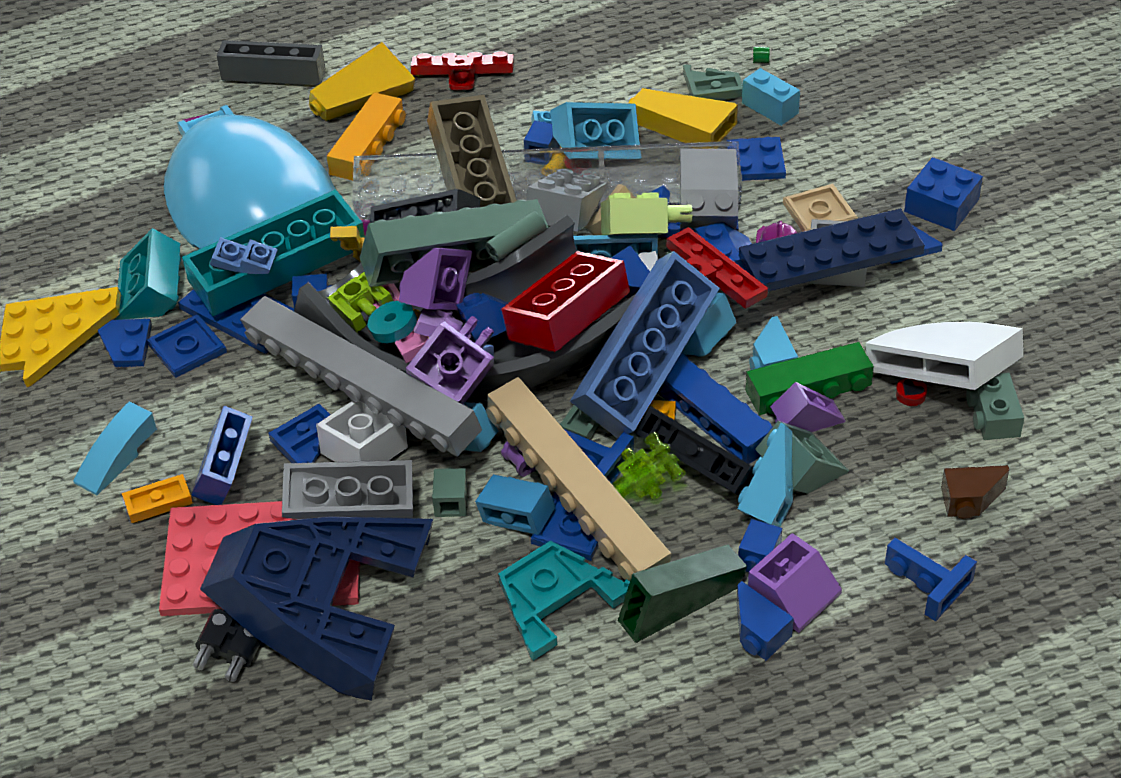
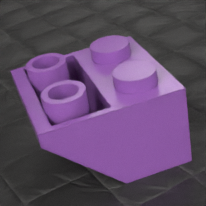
[748,533,842,633]

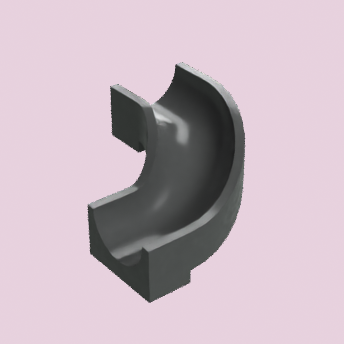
[294,215,636,402]

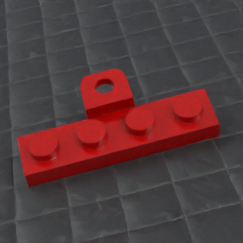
[411,51,514,90]
[666,227,768,309]

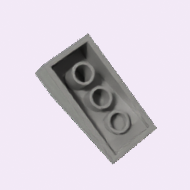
[282,460,413,520]

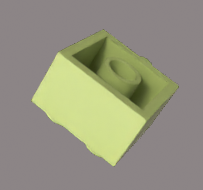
[601,192,692,235]

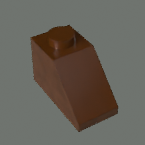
[941,465,1009,519]

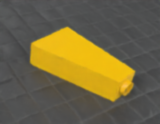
[309,42,415,121]
[628,88,738,149]

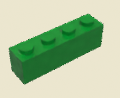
[745,342,874,416]

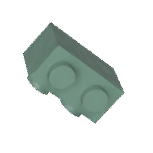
[966,373,1024,440]

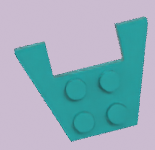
[498,541,630,661]

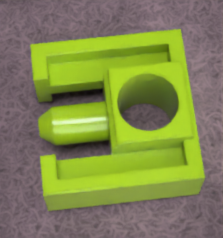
[327,272,393,332]

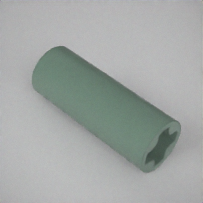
[485,211,546,262]

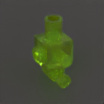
[612,432,686,500]

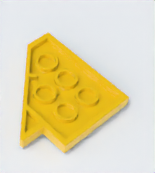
[0,287,121,387]

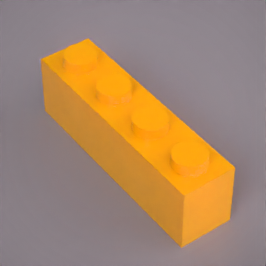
[327,92,406,182]

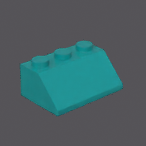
[115,228,181,320]

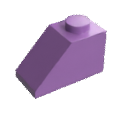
[770,382,846,432]

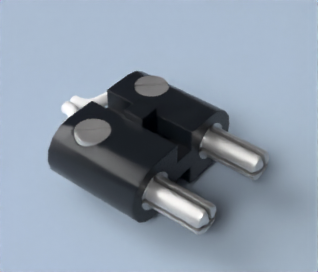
[193,609,261,682]

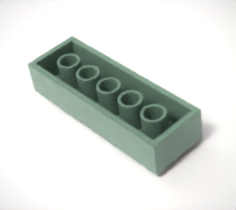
[360,199,549,287]

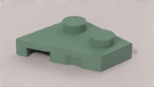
[683,64,743,100]

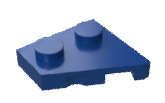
[268,404,331,463]

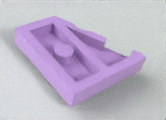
[414,308,471,339]

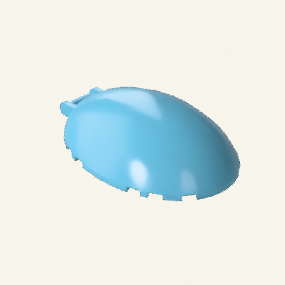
[164,105,335,249]

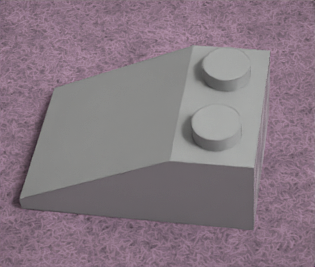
[680,149,738,229]

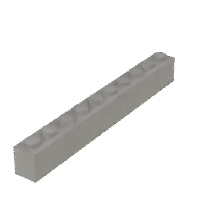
[240,296,482,457]

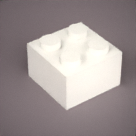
[316,400,408,462]

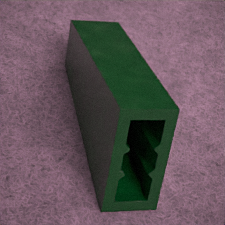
[617,544,747,643]

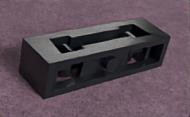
[370,189,480,223]
[634,406,754,495]

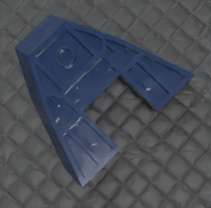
[200,517,433,701]

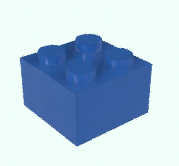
[904,157,983,231]

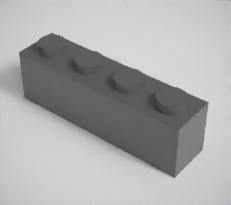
[217,40,326,85]

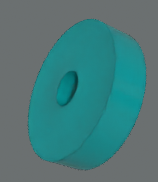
[367,301,417,343]

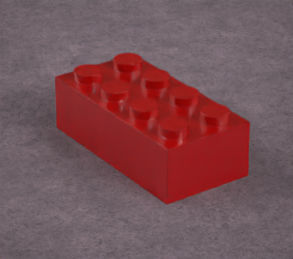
[501,251,630,352]

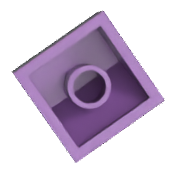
[399,248,472,310]

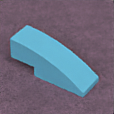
[73,401,157,495]

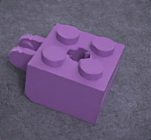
[406,316,494,404]

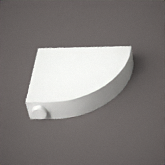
[866,322,1023,390]

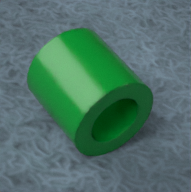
[753,47,770,63]

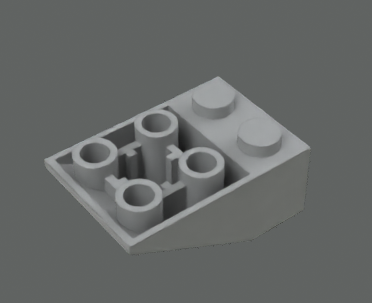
[526,169,608,232]

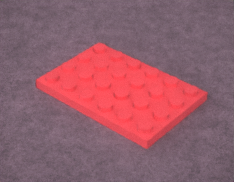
[159,501,360,616]

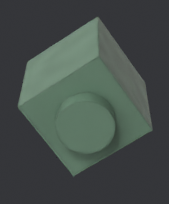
[432,468,468,517]

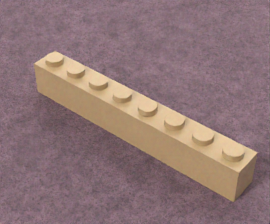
[486,377,671,581]

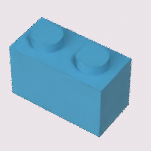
[475,474,555,535]

